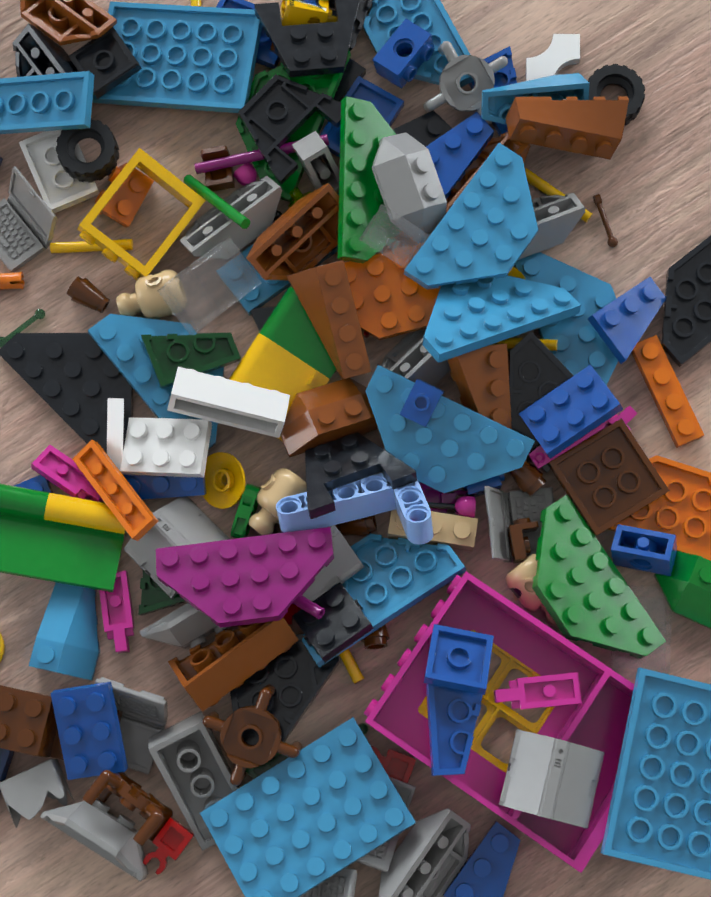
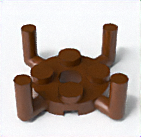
[203,684,302,786]
[82,770,173,846]

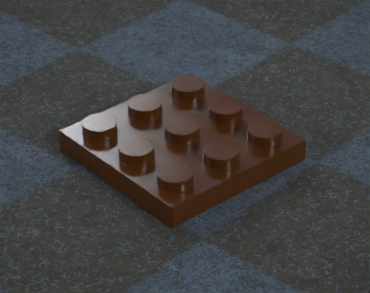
[548,418,670,536]

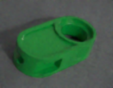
[230,484,261,538]

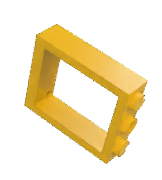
[77,148,206,280]

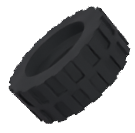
[588,64,645,126]
[56,118,119,183]

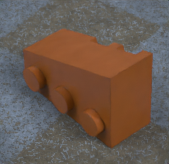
[448,343,512,429]

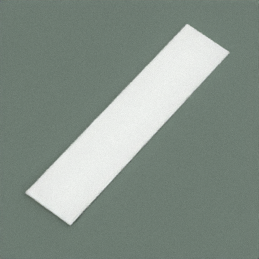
[107,398,124,474]

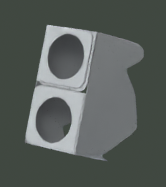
[0,759,74,828]

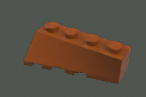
[505,96,629,160]
[287,260,372,379]
[168,618,299,712]

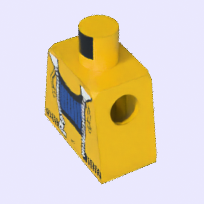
[280,0,337,26]

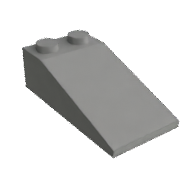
[148,711,239,851]

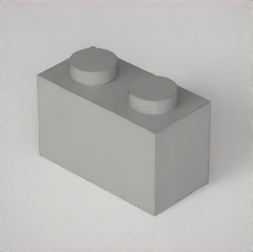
[292,131,340,193]

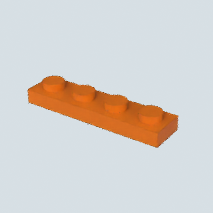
[631,335,704,448]
[72,440,158,541]

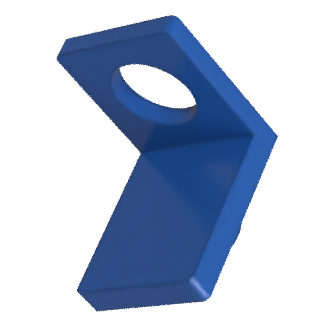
[400,379,445,427]

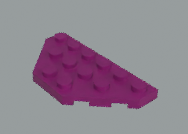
[156,527,334,628]

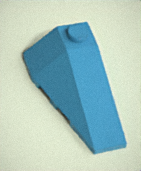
[481,73,590,125]
[29,582,100,681]

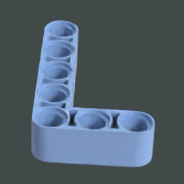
[276,473,434,545]

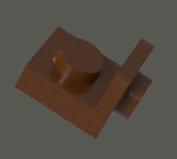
[508,518,539,564]

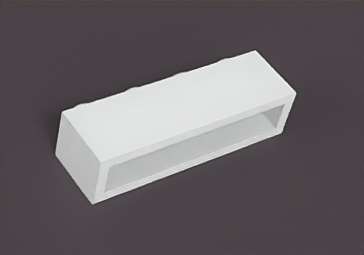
[167,367,290,438]

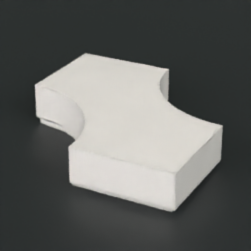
[526,34,580,81]

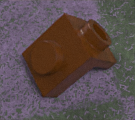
[201,146,235,192]

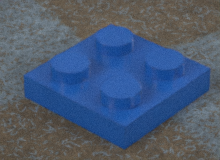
[424,624,494,695]

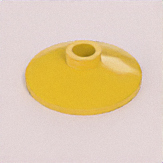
[203,452,246,509]

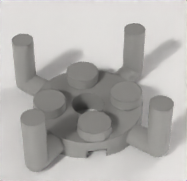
[423,41,508,125]

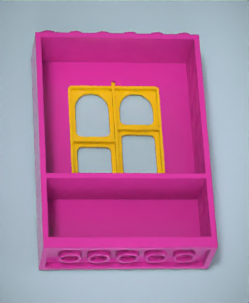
[363,571,634,873]

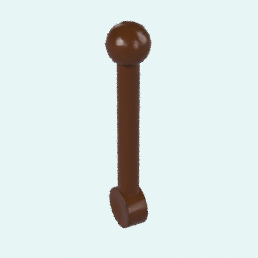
[593,194,618,248]

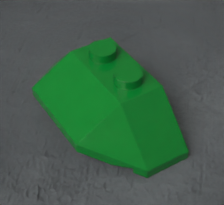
[654,551,711,629]

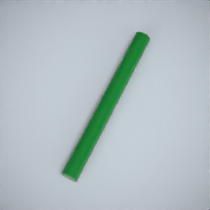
[184,175,250,229]

